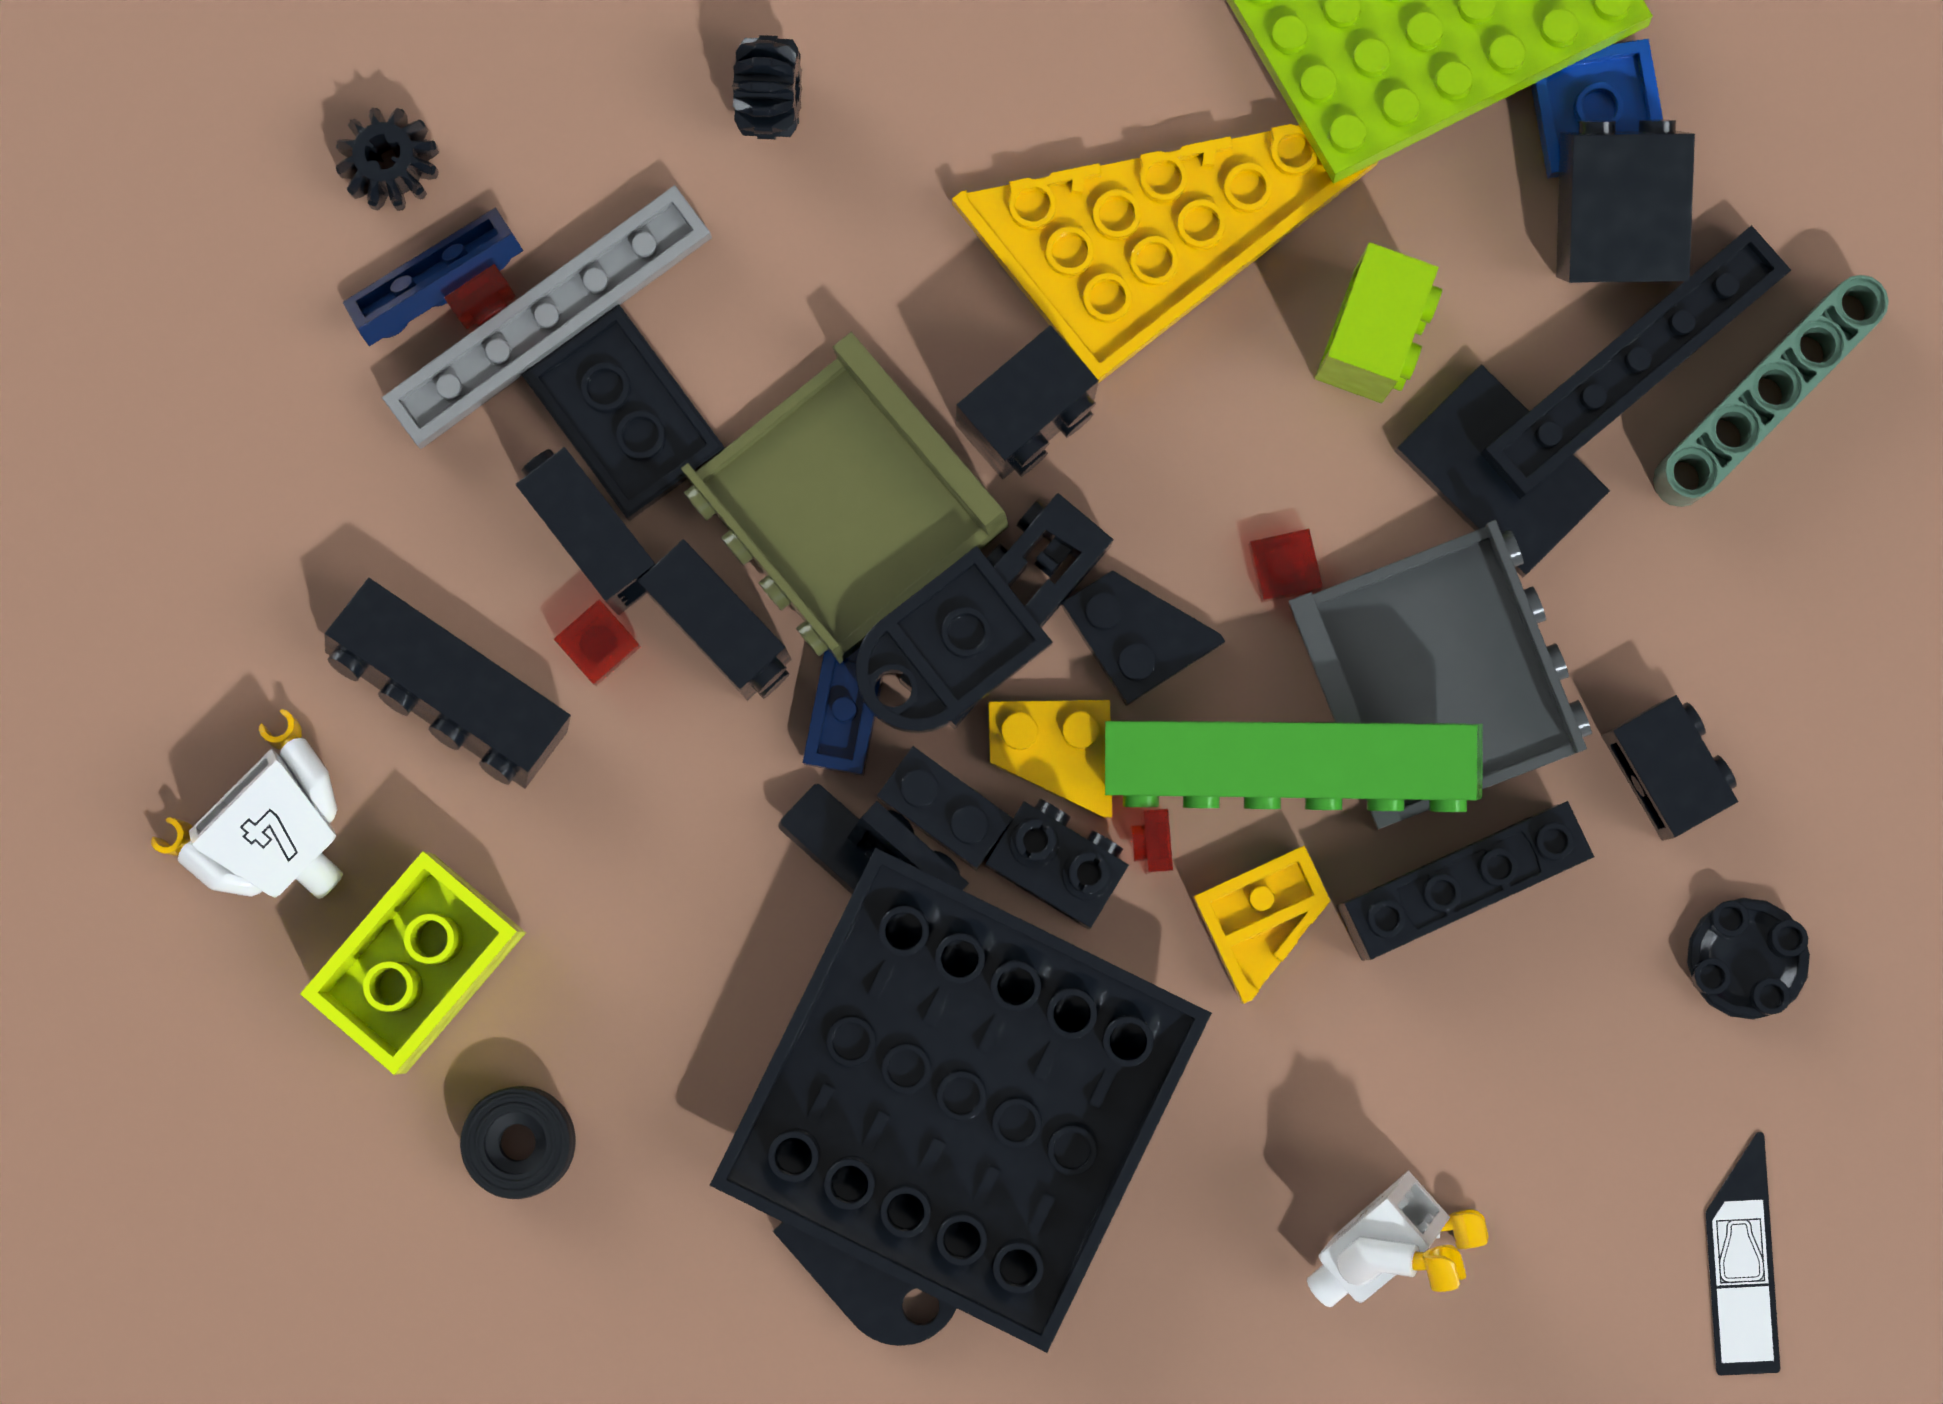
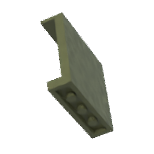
[681,332,1009,664]

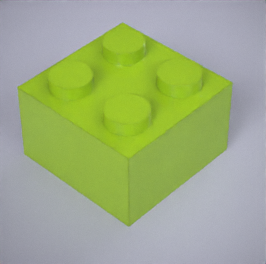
[1315,242,1443,404]

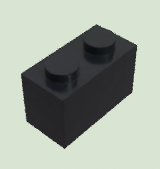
[1601,695,1739,841]
[877,746,1013,871]

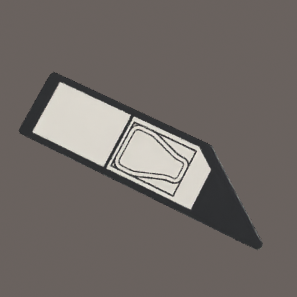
[1706,1132,1781,1376]

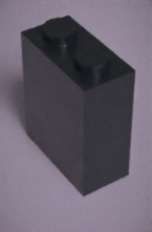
[1556,119,1695,283]
[515,447,656,616]
[638,539,792,701]

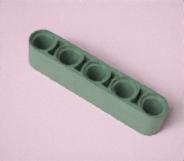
[1653,275,1889,507]

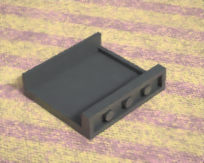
[1289,520,1592,830]

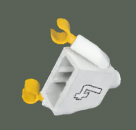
[151,709,343,899]
[1307,1170,1488,1307]

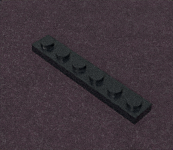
[1480,225,1791,499]

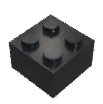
[956,325,1099,479]

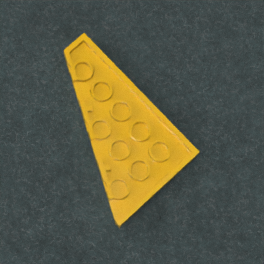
[952,124,1378,383]

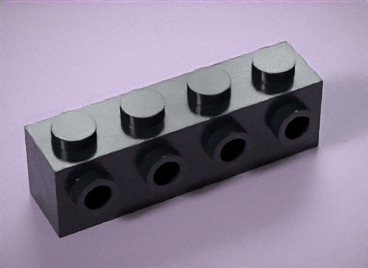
[324,577,571,789]

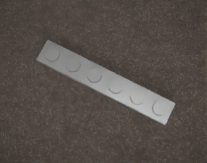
[382,185,712,449]

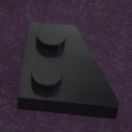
[1061,570,1225,706]

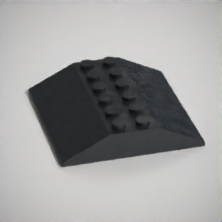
[709,848,1212,1353]

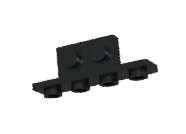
[778,784,969,894]

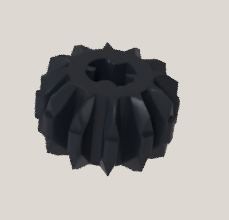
[732,35,802,140]
[336,108,439,211]

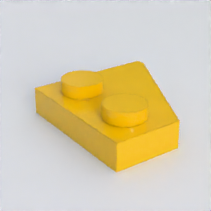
[989,700,1112,818]
[1192,845,1331,1004]

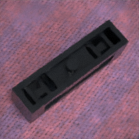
[899,493,1114,729]
[1336,801,1594,961]

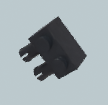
[985,799,1129,929]

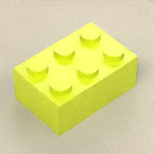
[300,851,526,1075]

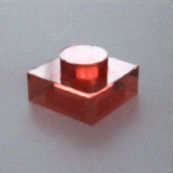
[444,264,516,330]
[1248,529,1323,603]
[554,599,641,686]
[1130,809,1173,874]

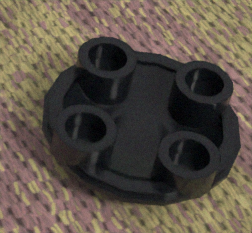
[1687,898,1810,1020]

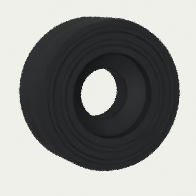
[460,1086,576,1199]

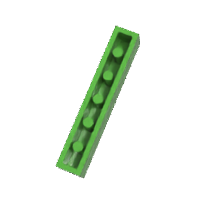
[1105,720,1483,812]

